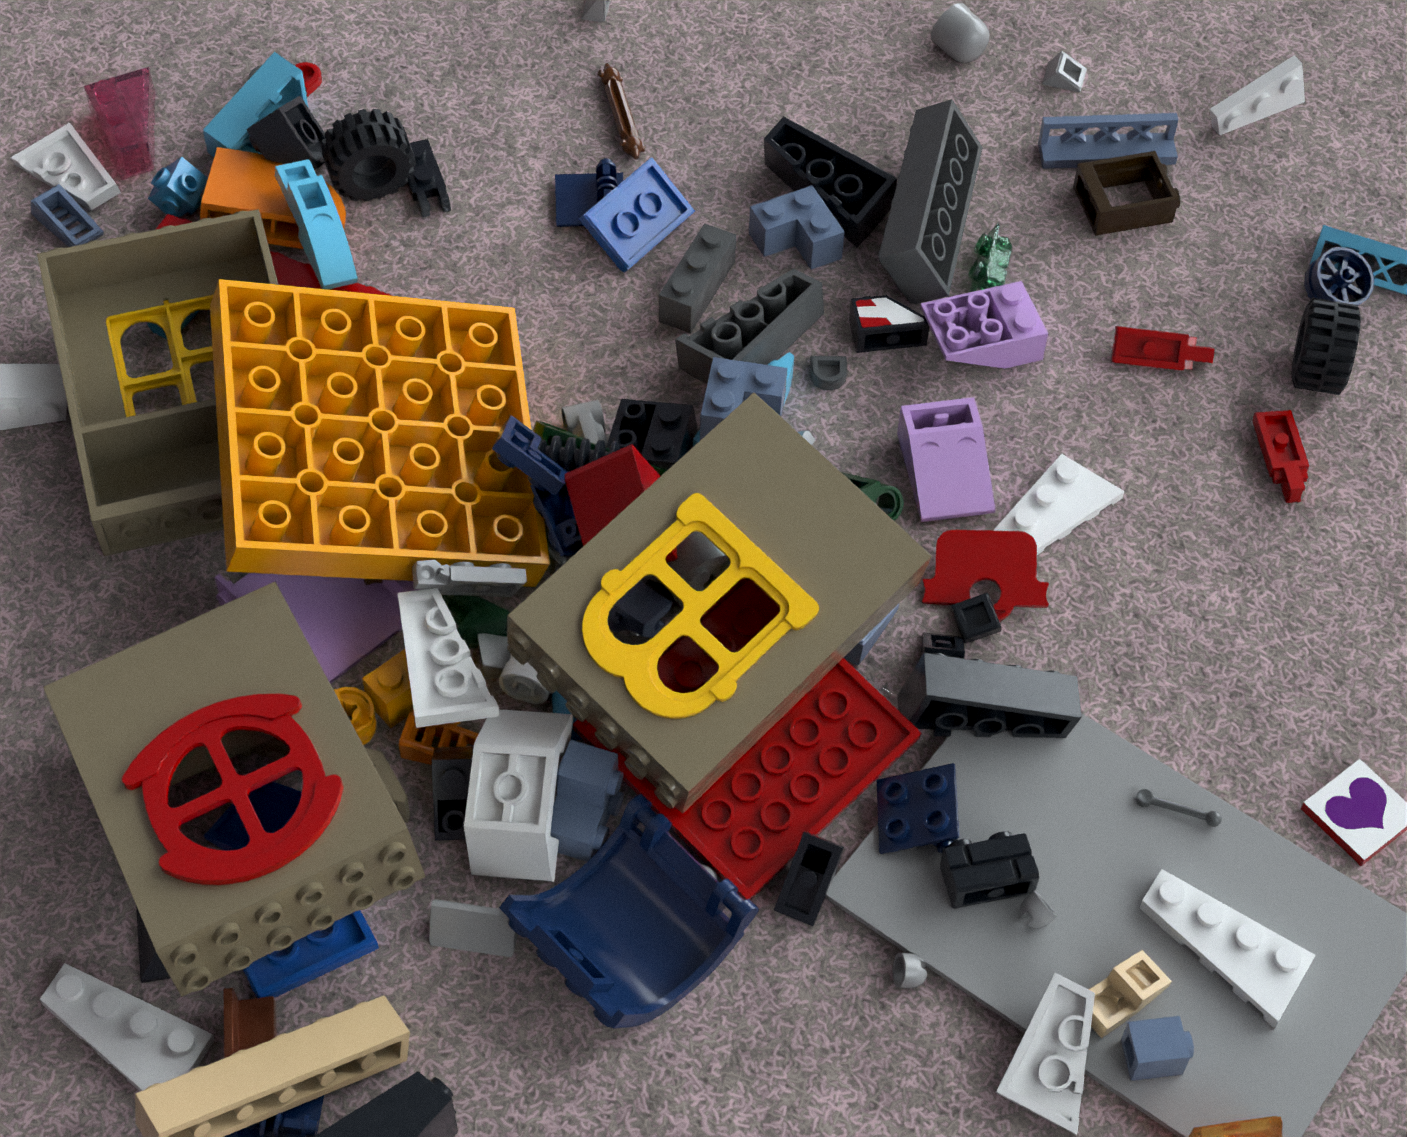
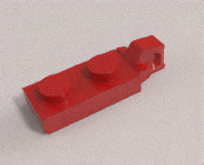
[1111,326,1215,371]
[1252,410,1309,503]

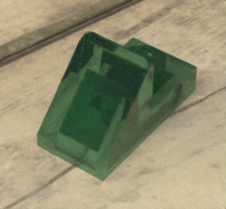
[442,595,511,649]

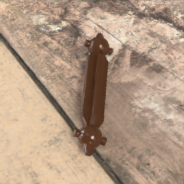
[597,63,646,160]

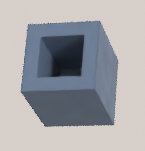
[1121,1016,1194,1081]

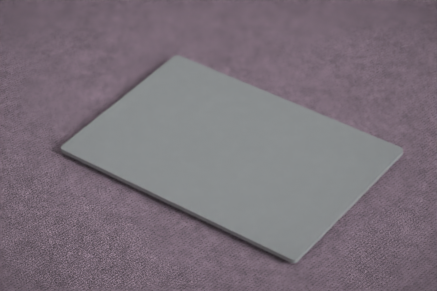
[826,713,1407,1137]

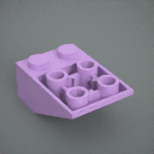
[920,281,1048,369]
[897,397,995,522]

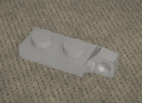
[412,559,527,597]

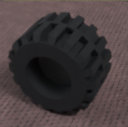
[321,109,416,202]
[1291,298,1361,395]

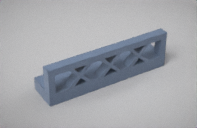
[1038,113,1178,169]

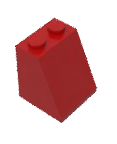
[565,444,677,563]

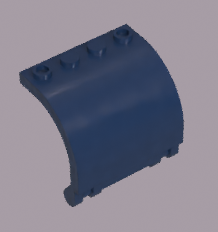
[499,794,759,1028]

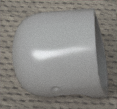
[931,2,990,63]

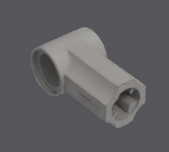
[561,400,608,447]

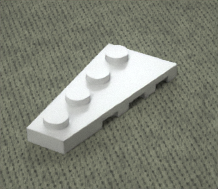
[993,454,1124,555]
[397,588,499,728]
[1140,869,1316,1029]
[40,963,215,1091]

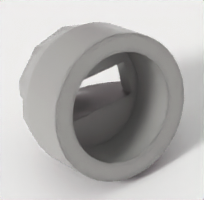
[1019,890,1057,929]
[892,953,927,988]

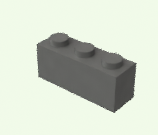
[659,223,736,334]

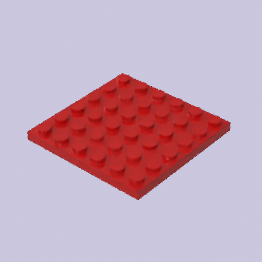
[573,578,922,900]

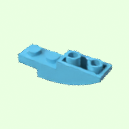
[275,159,358,289]

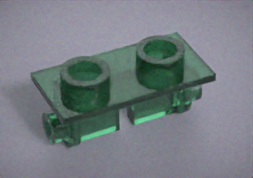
[968,224,1012,292]

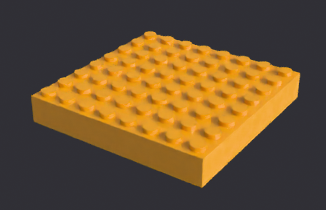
[210,279,550,587]

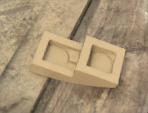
[1089,950,1172,1038]

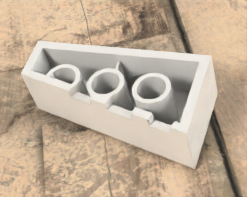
[0,364,67,430]

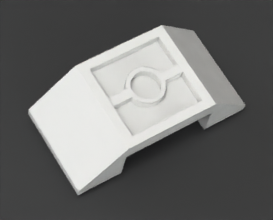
[464,709,573,882]

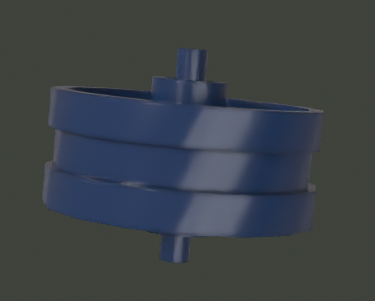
[1304,247,1374,306]

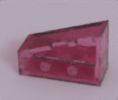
[84,67,156,180]

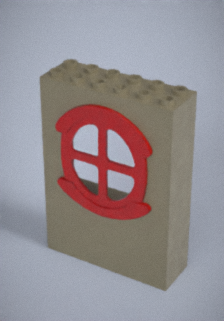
[43,582,426,997]

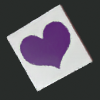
[1301,759,1407,866]

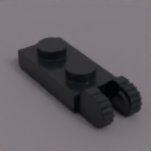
[407,139,451,217]

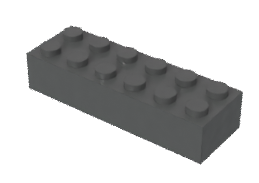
[878,99,983,304]

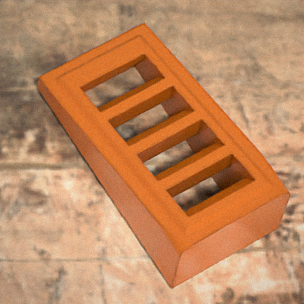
[399,711,478,765]

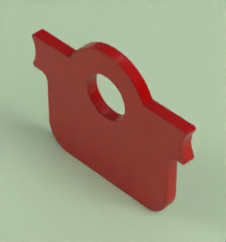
[922,530,1049,622]

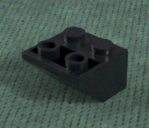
[606,399,698,470]
[432,746,474,841]

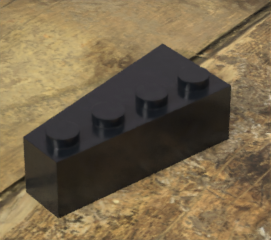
[764,116,897,248]

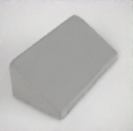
[429,899,518,957]

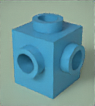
[148,157,208,218]

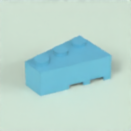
[203,52,309,157]

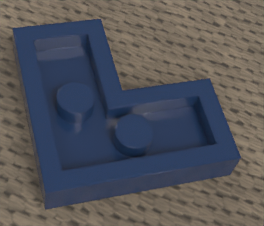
[492,415,568,495]

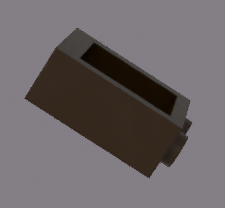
[1073,151,1180,236]

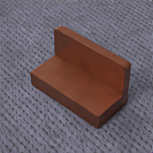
[223,987,277,1058]

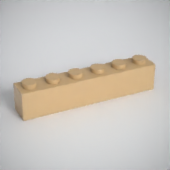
[135,995,410,1137]

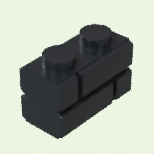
[940,831,1040,909]

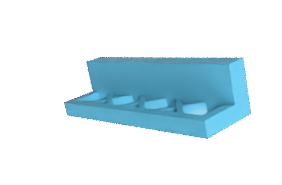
[1310,225,1407,295]

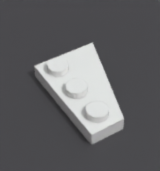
[1210,55,1305,135]
[10,123,121,211]
[995,973,1095,1135]

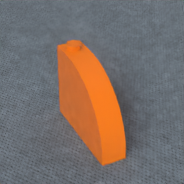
[200,147,346,249]

